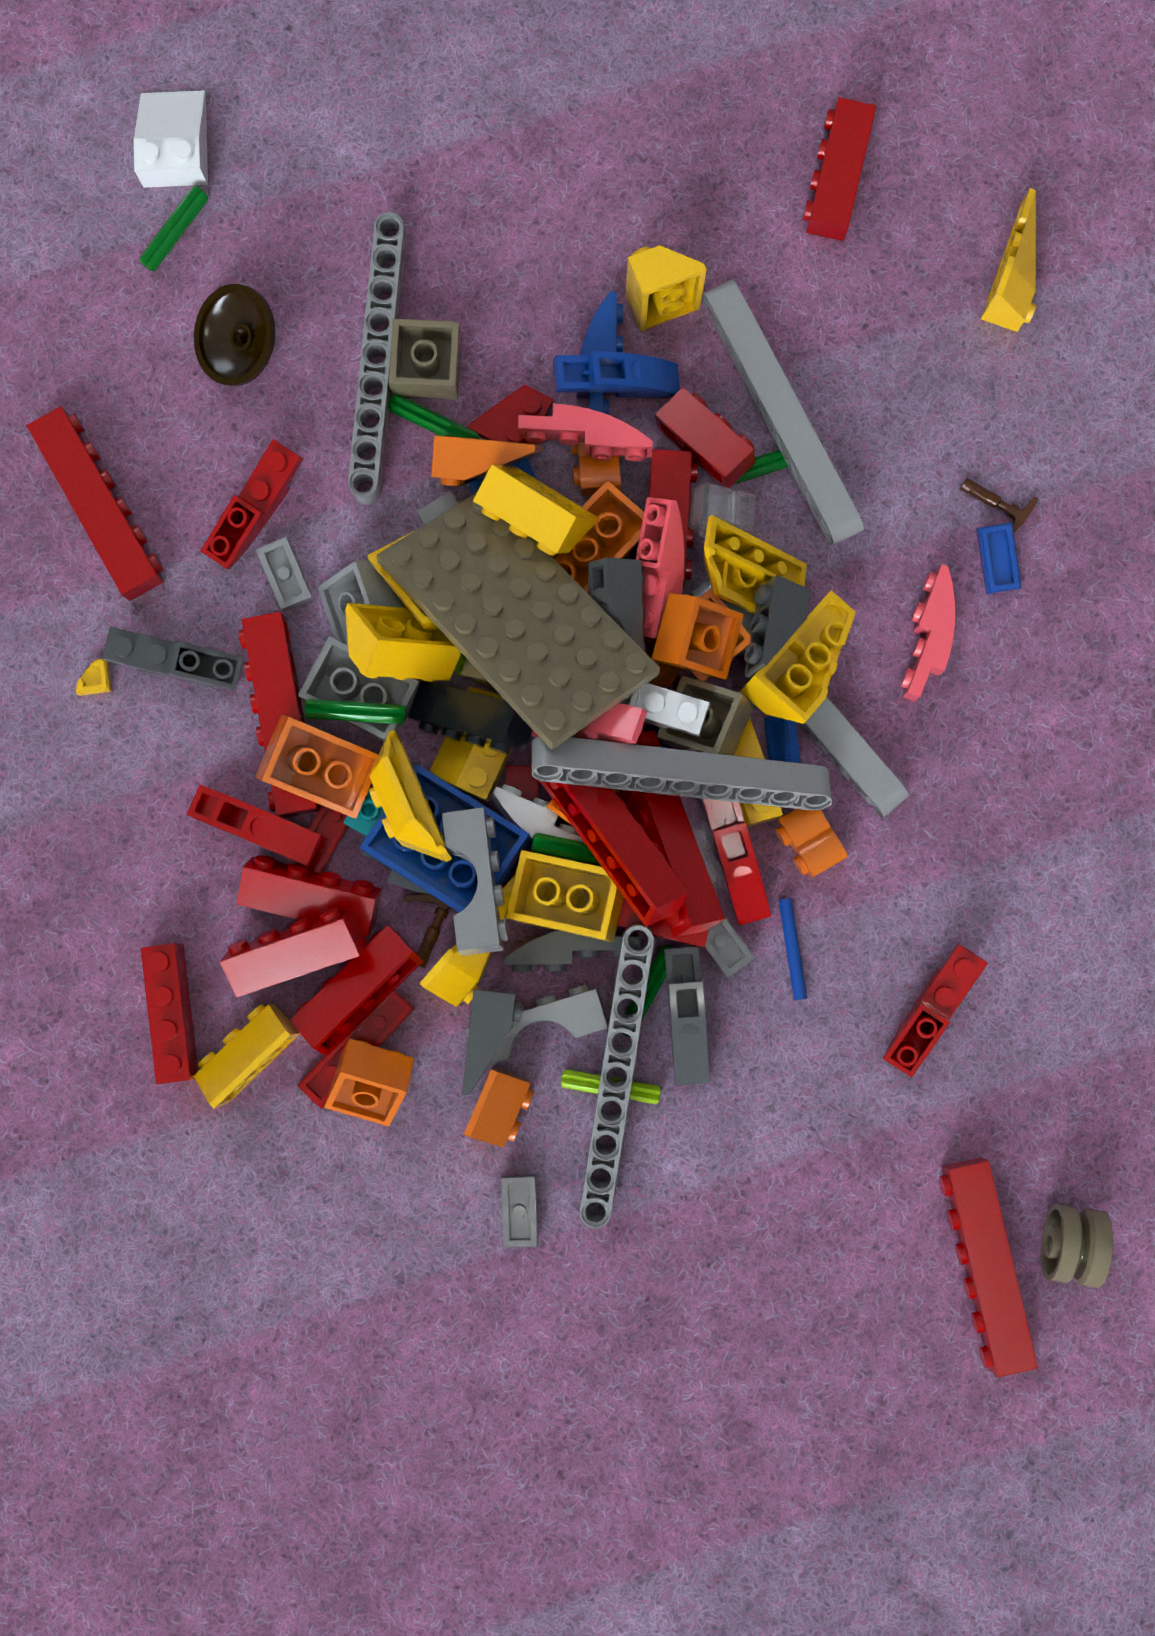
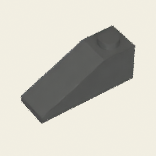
[462,989,522,1095]

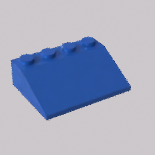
[359,763,532,912]

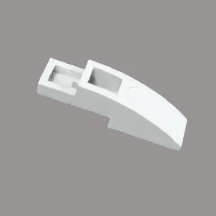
[620,683,710,737]
[490,785,584,861]

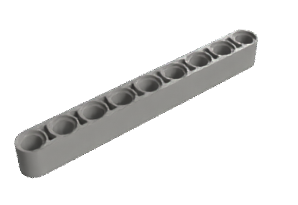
[348,212,407,505]
[702,279,864,545]
[690,579,909,818]
[532,736,832,810]
[580,922,654,1229]

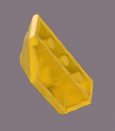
[704,515,807,615]
[369,729,452,862]

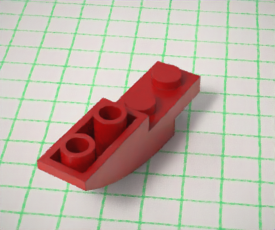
[200,439,304,569]
[186,784,323,867]
[702,799,771,926]
[883,943,988,1078]

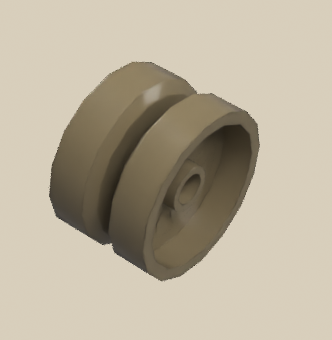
[1041,1203,1113,1289]

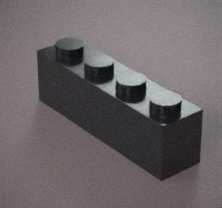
[408,680,533,755]

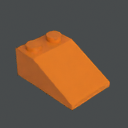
[431,436,543,486]
[255,714,378,819]

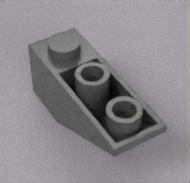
[588,557,645,652]
[744,575,811,677]

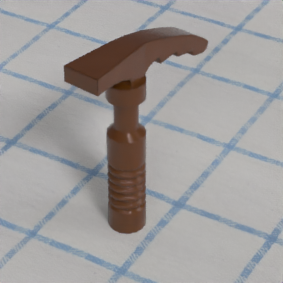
[960,478,1039,533]
[404,894,451,968]

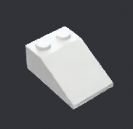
[134,90,208,188]

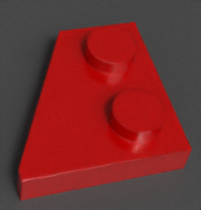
[467,384,554,444]

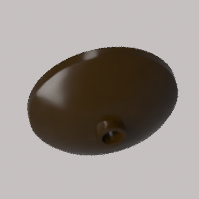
[194,284,275,386]

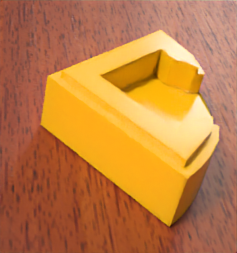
[76,658,112,696]

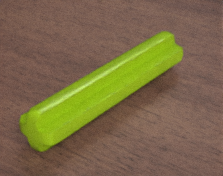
[561,1069,661,1104]

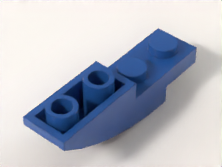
[577,291,623,415]
[553,351,680,398]

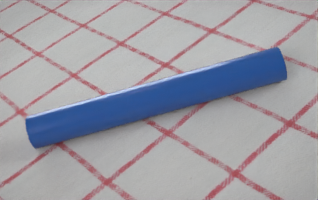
[778,898,807,1000]

